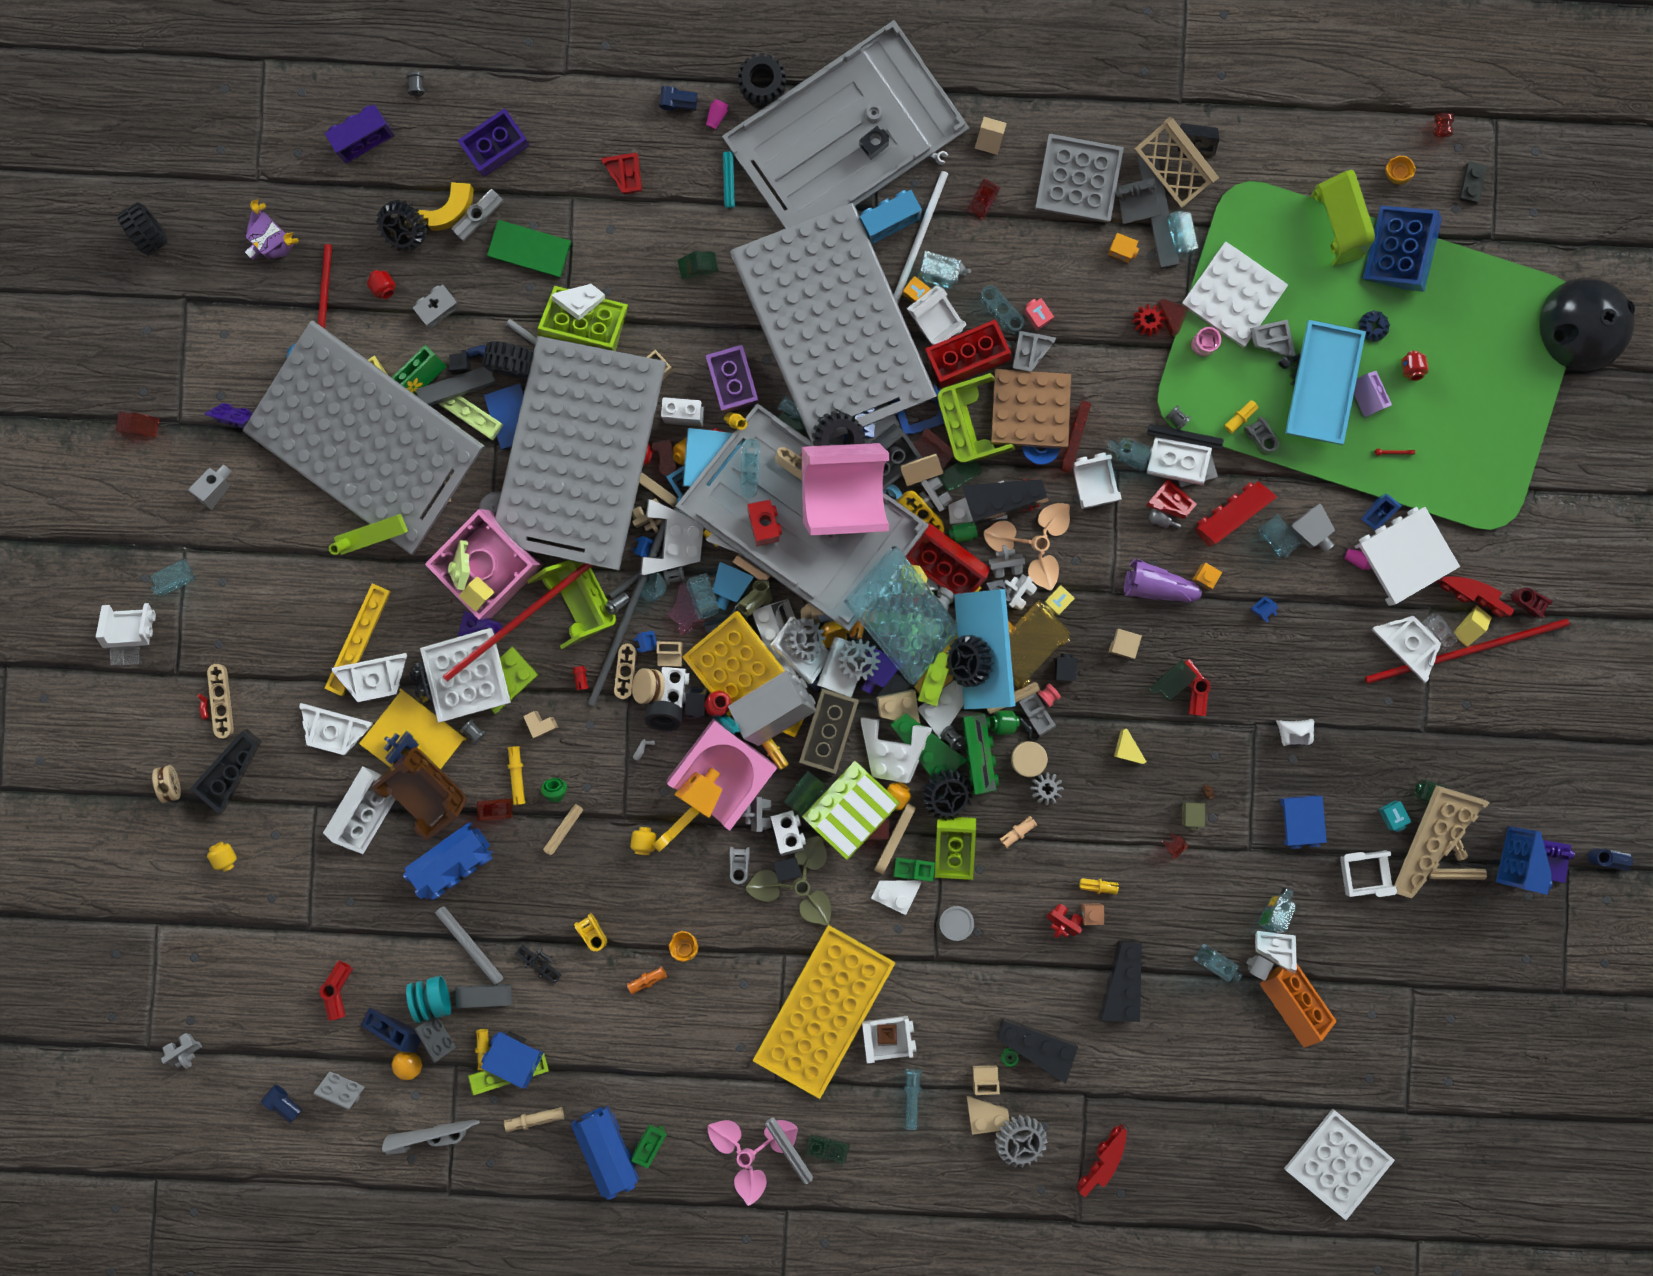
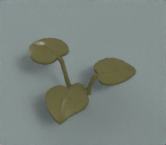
[746,836,831,925]

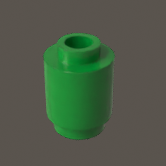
[948,522,977,544]

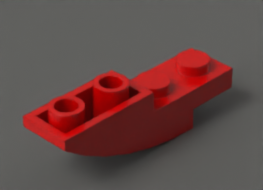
[1436,576,1514,618]
[1077,1124,1127,1197]

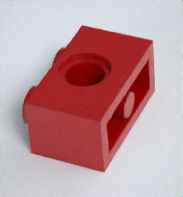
[747,499,782,547]

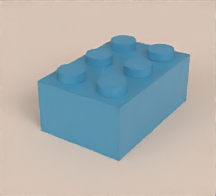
[860,190,922,244]

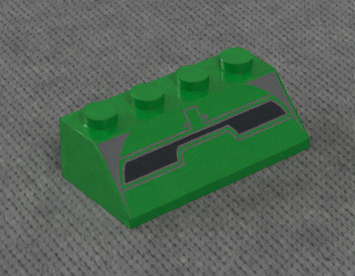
[961,714,999,794]

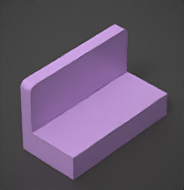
[1354,371,1392,417]

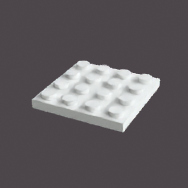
[1181,241,1288,348]
[420,628,511,722]
[1284,1109,1395,1220]

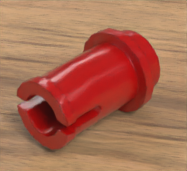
[572,666,588,690]

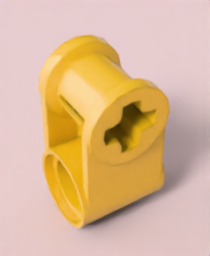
[574,913,607,951]

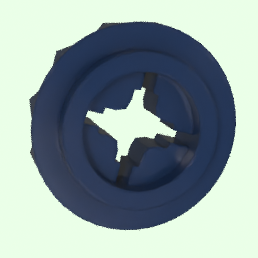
[1359,310,1391,341]

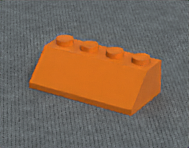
[1260,963,1337,1048]

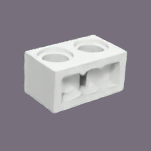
[660,667,690,707]
[771,810,806,856]

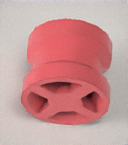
[1037,683,1061,707]

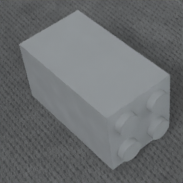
[728,671,816,746]

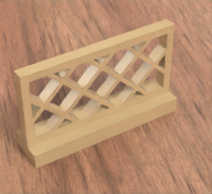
[1134,117,1219,208]

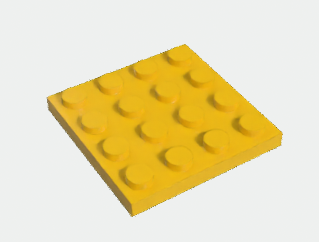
[682,611,785,716]

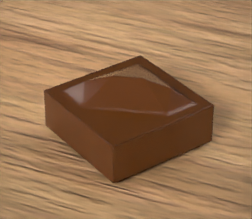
[877,1024,897,1046]

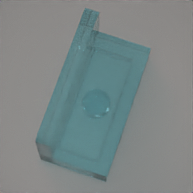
[151,559,195,596]

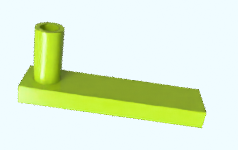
[329,513,408,555]
[468,1054,549,1095]

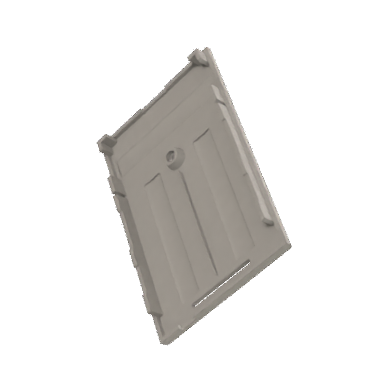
[722,20,969,229]
[730,203,937,446]
[243,321,485,555]
[495,336,666,570]
[676,403,929,631]

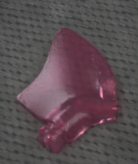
[668,583,704,636]

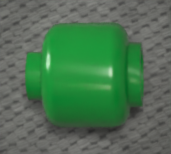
[990,710,1020,736]

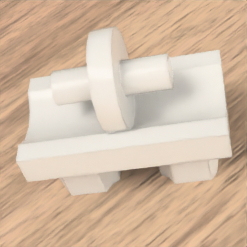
[1004,574,1037,610]

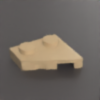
[877,689,920,723]
[967,1096,1010,1135]

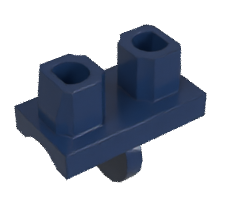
[384,730,419,764]

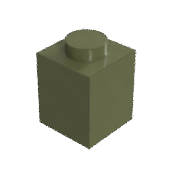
[1182,802,1205,830]

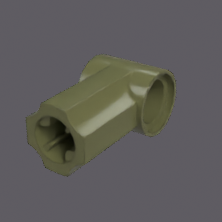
[737,580,773,617]

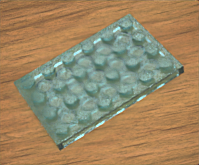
[844,546,958,684]

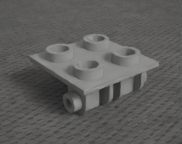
[314,1072,365,1110]

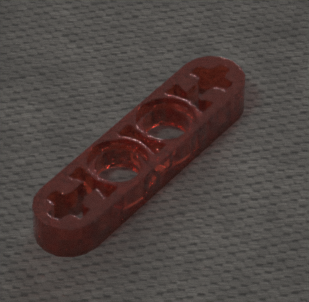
[1060,400,1091,473]

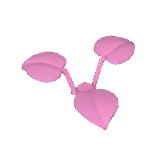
[707,1120,798,1206]

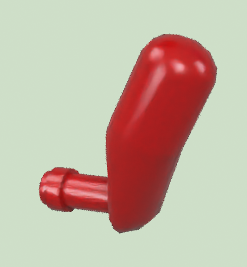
[197,694,209,720]

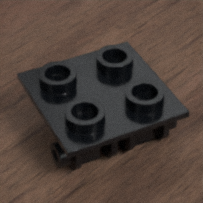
[410,662,433,704]

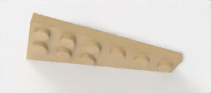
[1394,785,1489,898]

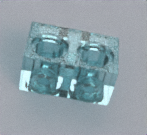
[687,573,719,620]

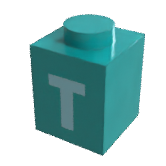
[1378,800,1411,832]

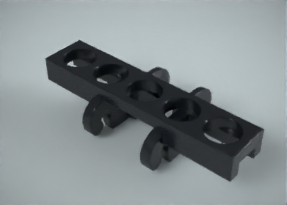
[515,945,562,983]

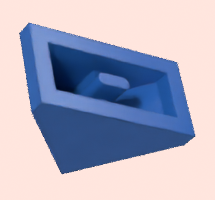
[1361,493,1402,530]

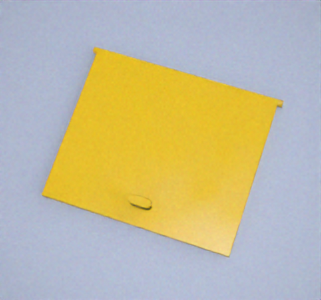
[359,688,467,770]

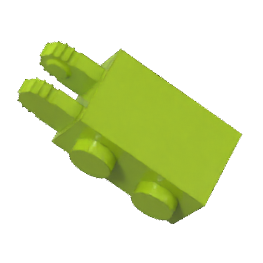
[917,652,949,707]

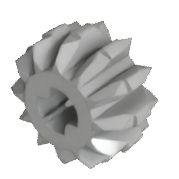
[1030,772,1064,805]

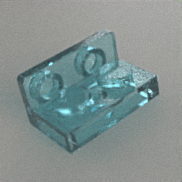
[1167,211,1199,253]
[916,250,961,289]
[1259,514,1302,558]

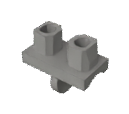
[919,477,953,512]
[988,545,1025,578]
[741,796,771,832]
[161,1033,202,1069]

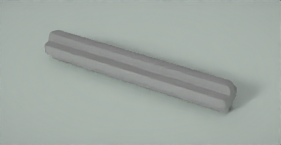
[765,1117,813,1184]

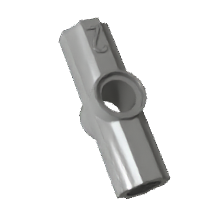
[451,189,504,242]

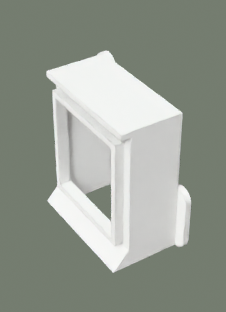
[1340,850,1397,897]

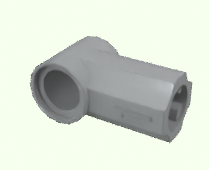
[1246,955,1274,981]

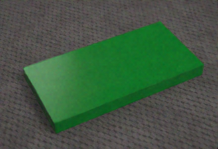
[487,220,572,278]

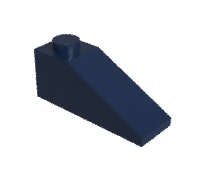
[361,1008,421,1053]

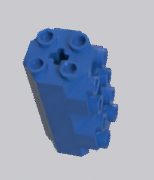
[403,822,493,901]
[571,1106,639,1200]

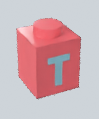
[1024,298,1054,331]

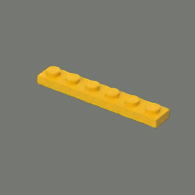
[324,583,391,696]

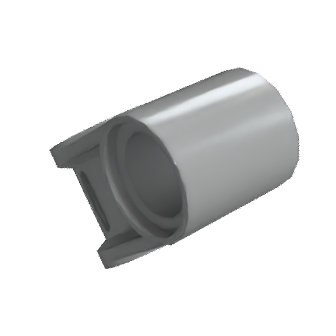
[730,847,750,884]

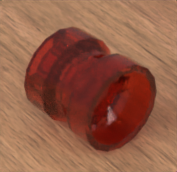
[1433,113,1454,137]

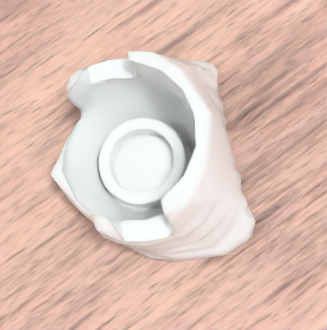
[1276,719,1314,746]

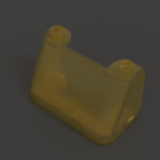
[1009,600,1070,688]

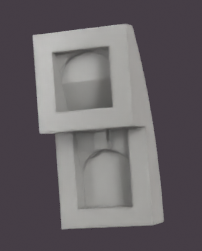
[1019,693,1056,737]

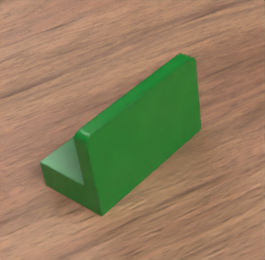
[630,1124,667,1169]

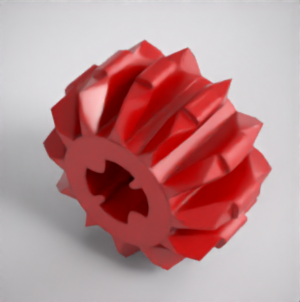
[1132,304,1165,337]

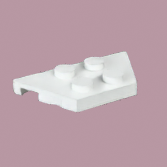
[1372,616,1441,683]
[332,653,407,702]
[299,703,373,755]

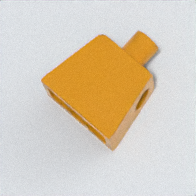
[674,768,722,818]

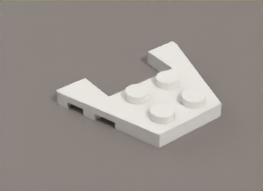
[640,499,703,575]
[860,717,932,783]

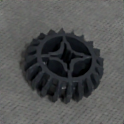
[376,199,428,252]
[946,635,995,687]
[921,768,973,820]

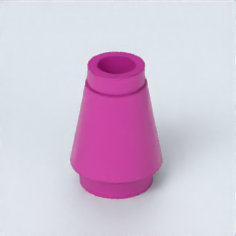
[706,99,728,129]
[1344,548,1371,571]

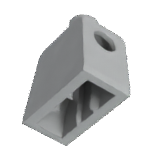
[188,465,232,510]
[1287,504,1335,552]

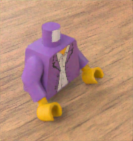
[245,199,299,260]

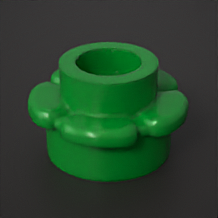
[1000,1048,1020,1067]

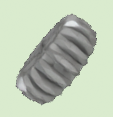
[995,1115,1048,1168]

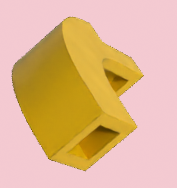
[418,182,474,231]

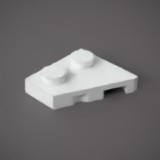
[552,284,605,320]

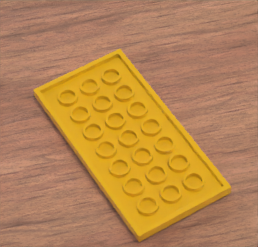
[753,924,895,1099]

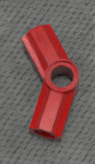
[1175,659,1211,716]
[319,960,353,1021]

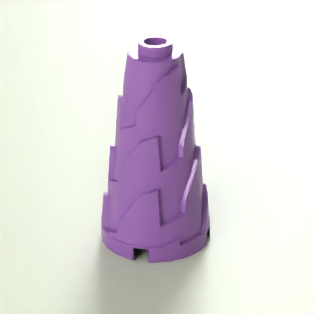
[1124,559,1202,603]

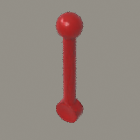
[1375,448,1415,456]

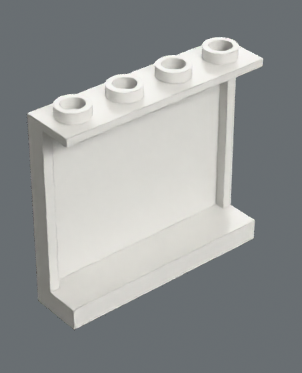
[1354,507,1460,606]

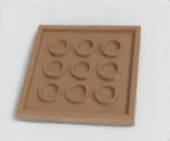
[991,369,1071,449]

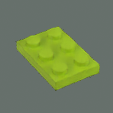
[491,647,539,714]

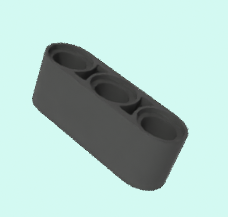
[455,984,512,1008]

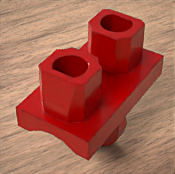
[1046,904,1083,938]

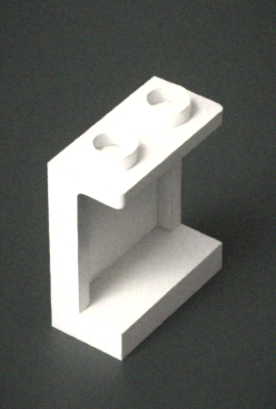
[907,285,966,345]
[661,398,704,427]
[1072,453,1122,509]
[96,603,156,648]
[862,1016,916,1063]

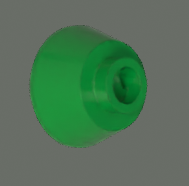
[541,778,567,803]

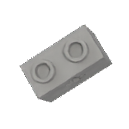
[413,285,460,329]

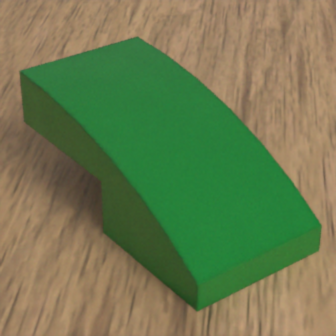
[893,857,935,882]

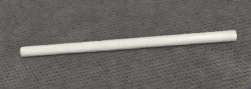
[894,171,948,305]

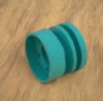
[406,975,451,1023]

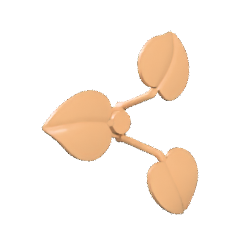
[983,503,1070,590]

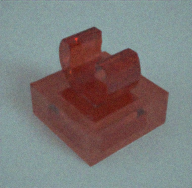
[1163,833,1188,859]

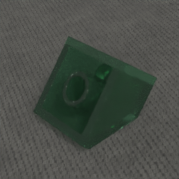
[784,770,826,815]

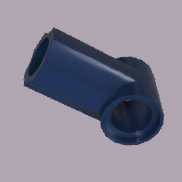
[659,86,698,111]
[1588,848,1633,871]
[261,1084,303,1124]

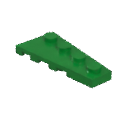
[890,713,967,778]

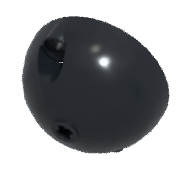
[1540,278,1635,372]

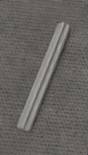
[435,906,503,985]

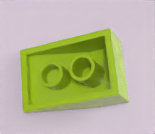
[935,817,976,880]

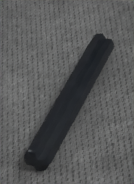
[1147,424,1224,450]

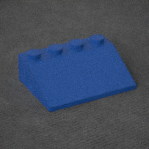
[1363,205,1442,292]
[1496,826,1552,895]

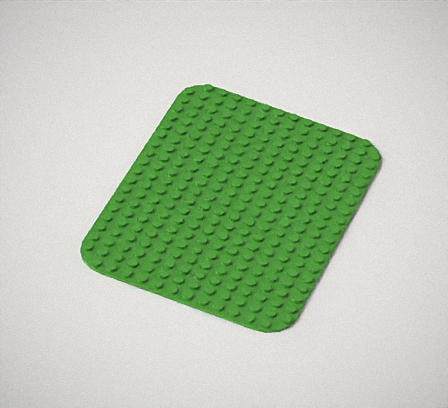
[1157,181,1569,530]

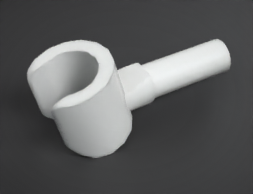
[930,151,948,165]

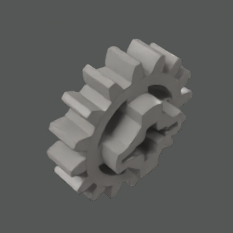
[785,618,825,660]
[838,639,880,681]

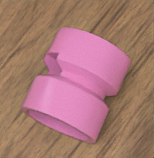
[1191,327,1221,357]

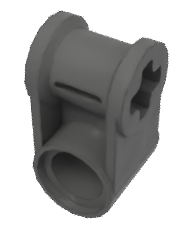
[1244,417,1279,455]

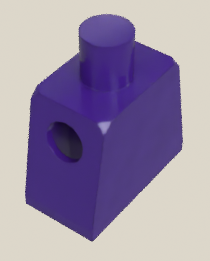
[861,646,903,694]

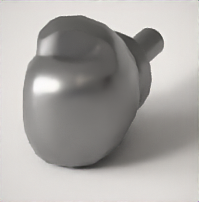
[1149,509,1181,529]

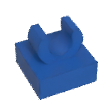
[632,536,654,557]
[1251,596,1278,622]
[633,631,657,653]

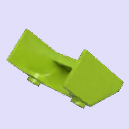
[1310,170,1375,266]
[938,373,1015,463]
[527,560,616,649]

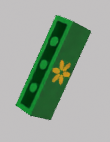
[391,344,447,396]

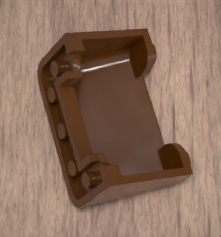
[371,747,466,841]

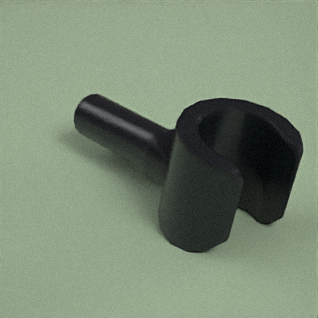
[1278,353,1301,369]

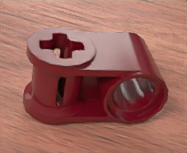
[1511,588,1553,619]

